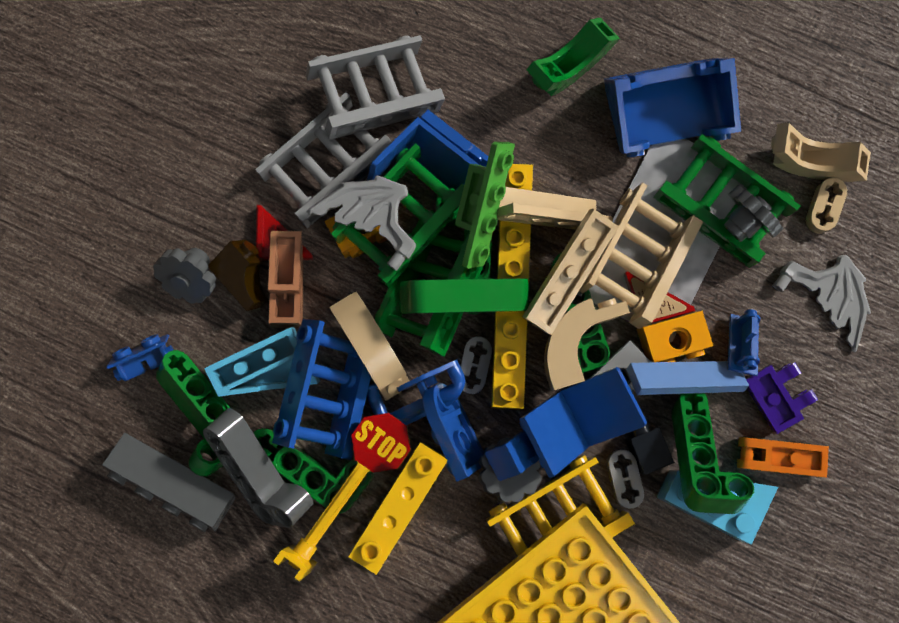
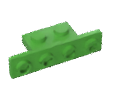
[455,142,515,269]

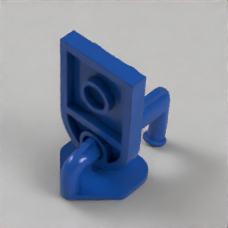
[367,359,484,482]

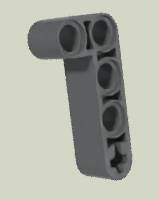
[203,408,313,528]

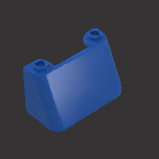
[604,58,741,157]

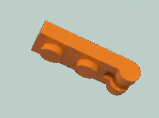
[737,437,829,478]

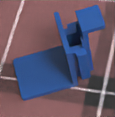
[367,110,489,190]
[485,367,647,481]

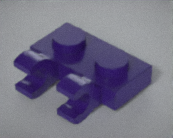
[746,362,818,434]

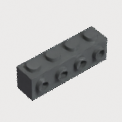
[102,432,235,532]

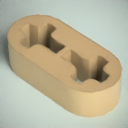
[806,177,847,234]

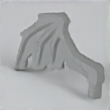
[306,175,416,271]
[772,255,871,352]

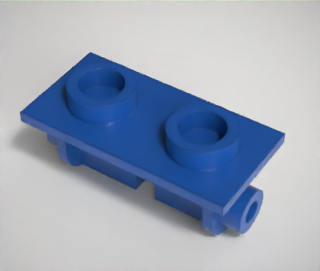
[728,309,760,377]
[106,334,174,381]

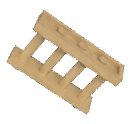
[579,182,703,329]

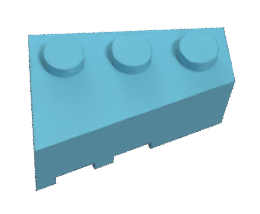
[204,326,320,397]
[657,470,778,545]

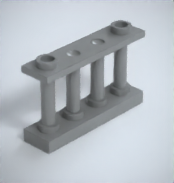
[305,35,445,140]
[255,92,392,229]

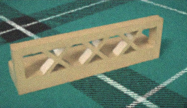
[497,187,613,230]
[522,209,619,335]

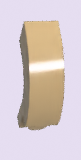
[771,123,871,182]
[329,292,409,400]
[544,298,630,391]

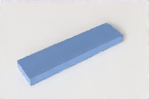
[626,361,749,395]

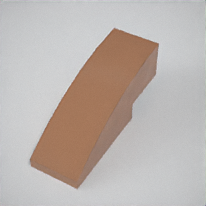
[268,231,303,328]

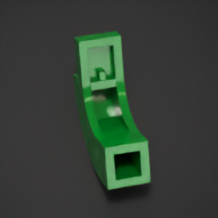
[526,18,620,96]

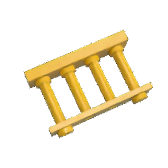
[348,442,448,575]
[486,454,635,556]

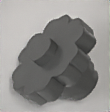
[724,185,784,242]
[153,248,216,304]
[478,437,542,503]

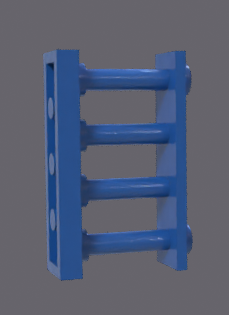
[272,319,371,460]

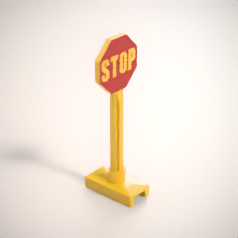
[273,413,411,581]

